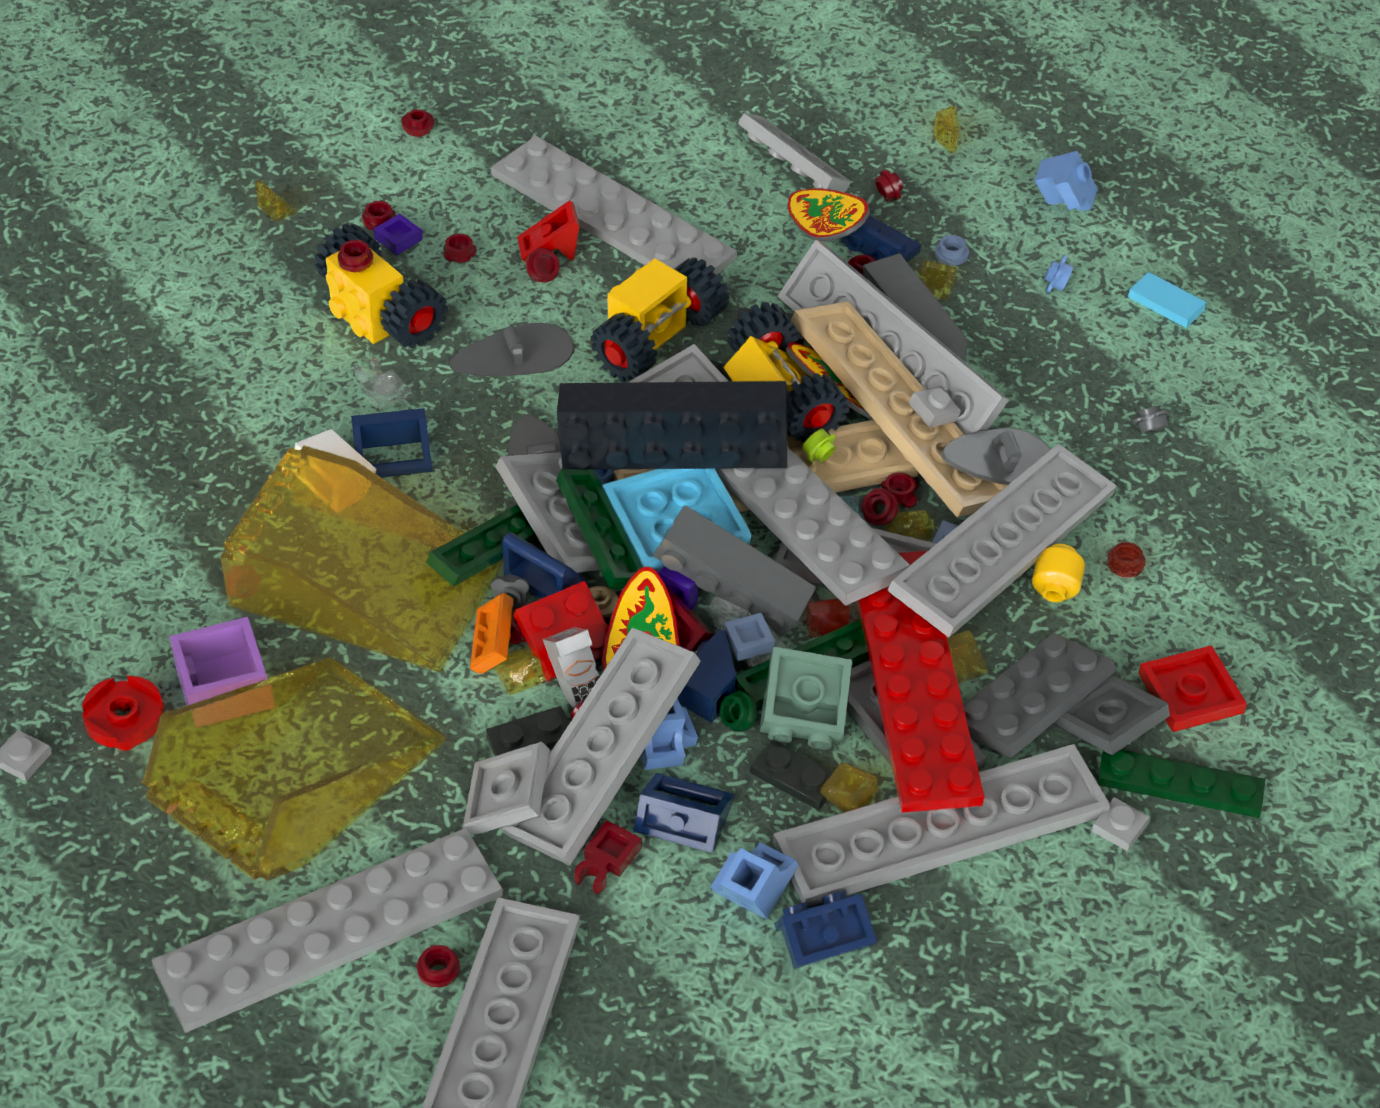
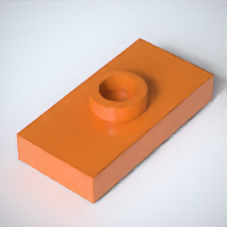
[470,593,514,673]

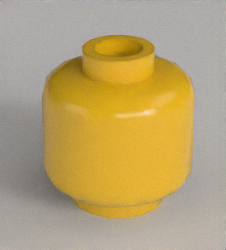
[1032,544,1085,603]

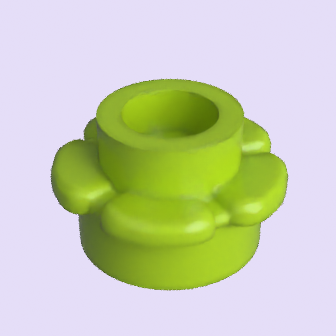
[802,429,836,463]

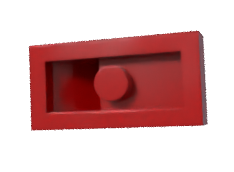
[517,200,579,263]

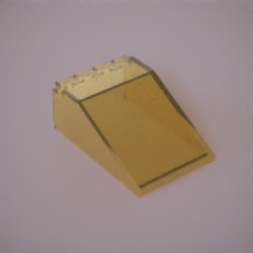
[220,445,503,672]
[142,658,445,881]

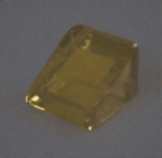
[933,106,960,153]
[255,179,296,222]
[918,260,958,300]
[886,510,935,542]
[947,630,988,684]
[493,648,545,696]
[821,762,878,812]

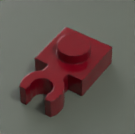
[574,820,642,894]

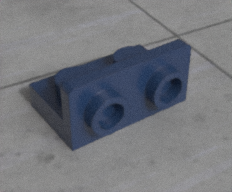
[842,215,921,262]
[774,891,878,969]

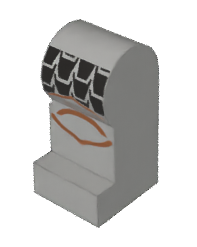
[543,627,600,708]

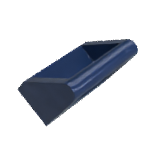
[351,408,432,478]
[502,532,587,599]
[634,773,735,853]

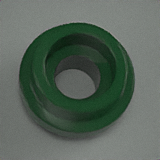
[720,691,757,732]

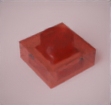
[806,598,850,638]

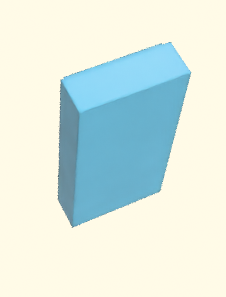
[1128,272,1207,328]

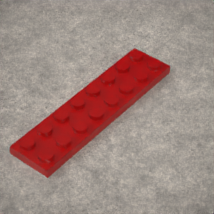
[857,551,984,813]

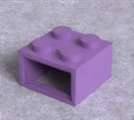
[169,617,271,725]

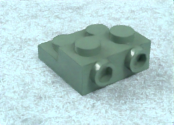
[759,646,852,750]

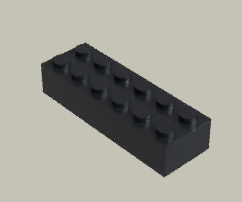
[557,381,788,469]

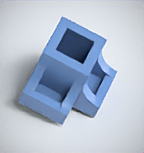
[1035,151,1098,211]
[640,698,698,770]
[711,842,799,919]

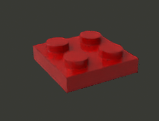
[513,581,608,682]
[1138,645,1247,733]

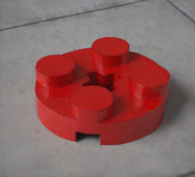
[82,676,165,750]

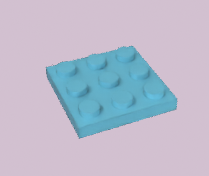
[603,469,751,571]

